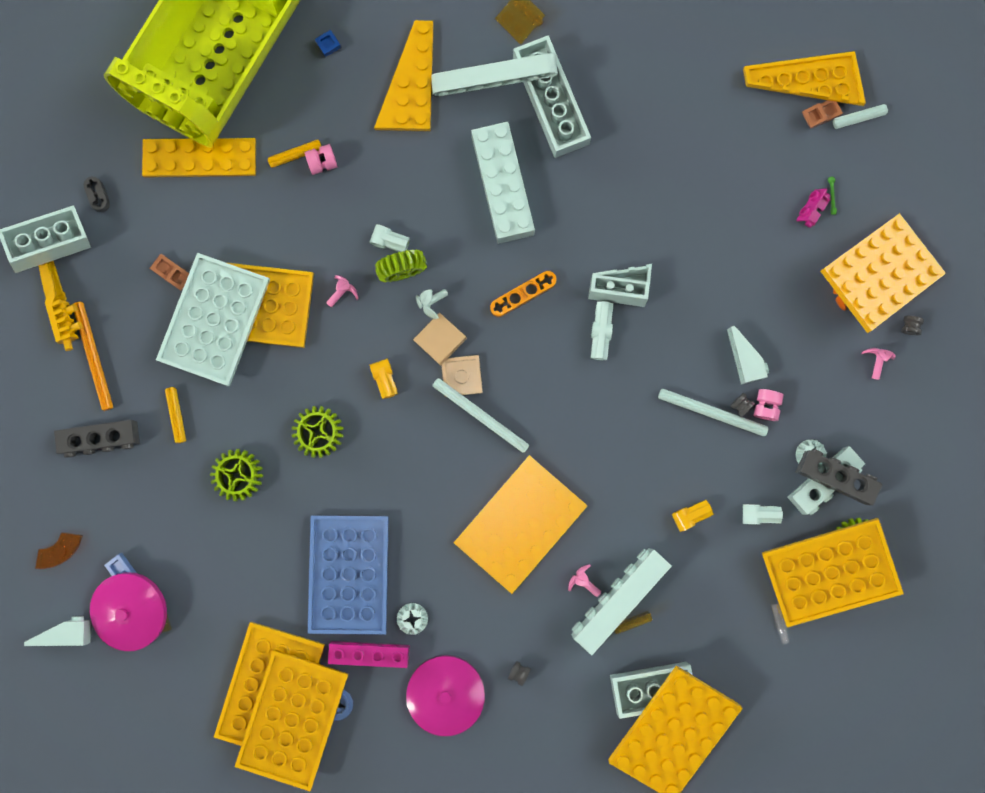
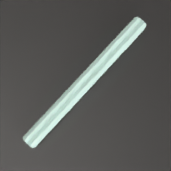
[433,378,529,453]
[658,389,768,436]

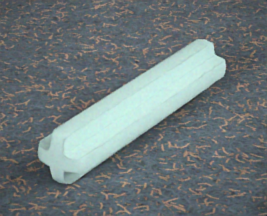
[832,104,888,129]

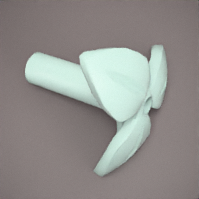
[416,289,448,319]

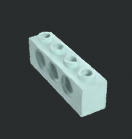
[787,446,865,515]

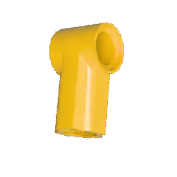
[369,358,398,399]
[672,500,714,532]

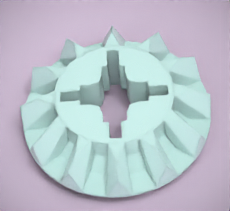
[796,440,827,468]
[397,603,428,635]

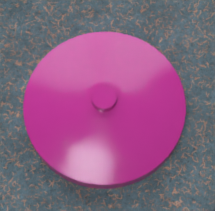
[90,572,167,651]
[406,655,485,736]

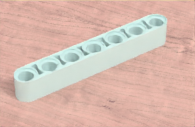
[431,53,558,96]

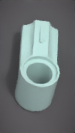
[369,224,410,252]
[743,504,783,524]

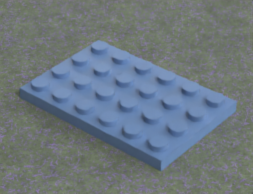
[308,515,389,635]

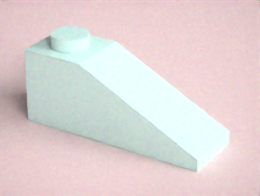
[727,326,769,384]
[24,616,91,646]

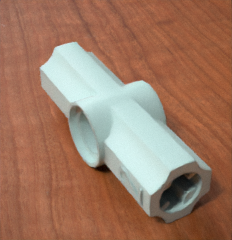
[590,301,613,361]

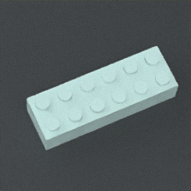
[513,35,591,158]
[471,122,535,244]
[571,548,672,655]

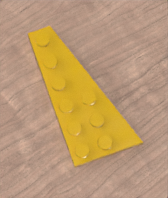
[743,51,866,106]

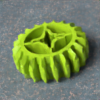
[375,249,427,282]
[291,406,344,458]
[210,449,263,501]

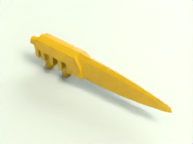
[39,261,83,351]

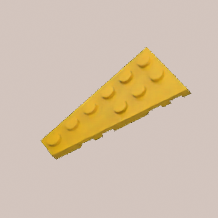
[374,20,434,131]

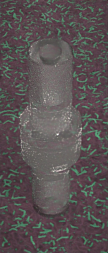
[771,604,790,644]

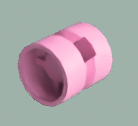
[305,144,338,175]
[753,389,784,421]

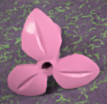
[326,275,359,307]
[862,348,896,380]
[568,564,601,597]

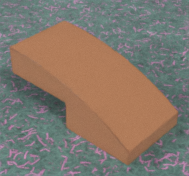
[802,100,843,129]
[149,254,189,291]

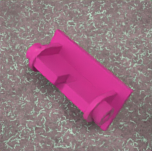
[796,189,830,228]

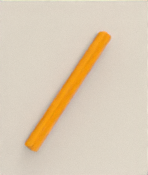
[73,302,113,411]

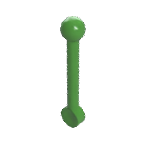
[828,176,837,215]

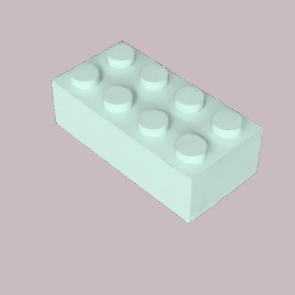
[0,205,91,273]
[610,662,692,719]

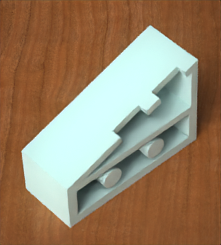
[588,264,652,307]

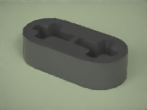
[83,176,110,212]

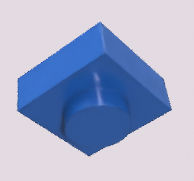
[315,30,341,57]

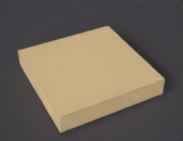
[413,313,467,366]
[442,355,483,397]

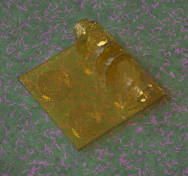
[495,0,545,44]

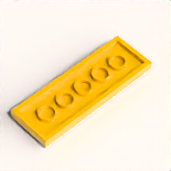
[142,138,256,177]

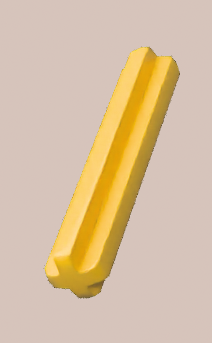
[268,140,321,168]
[165,387,186,443]

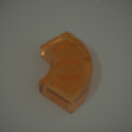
[35,532,83,569]

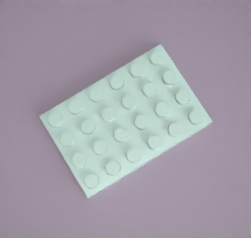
[156,253,270,387]

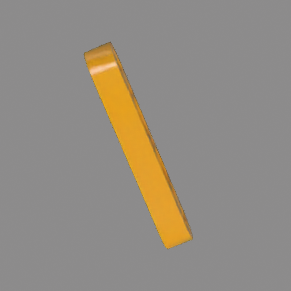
[490,271,556,317]

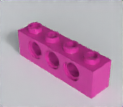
[328,641,410,668]

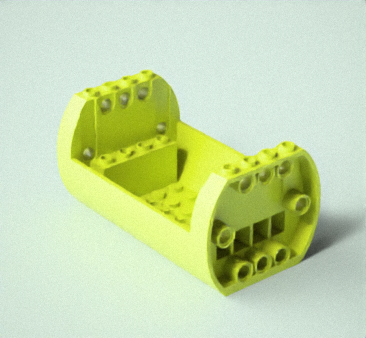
[104,0,301,148]

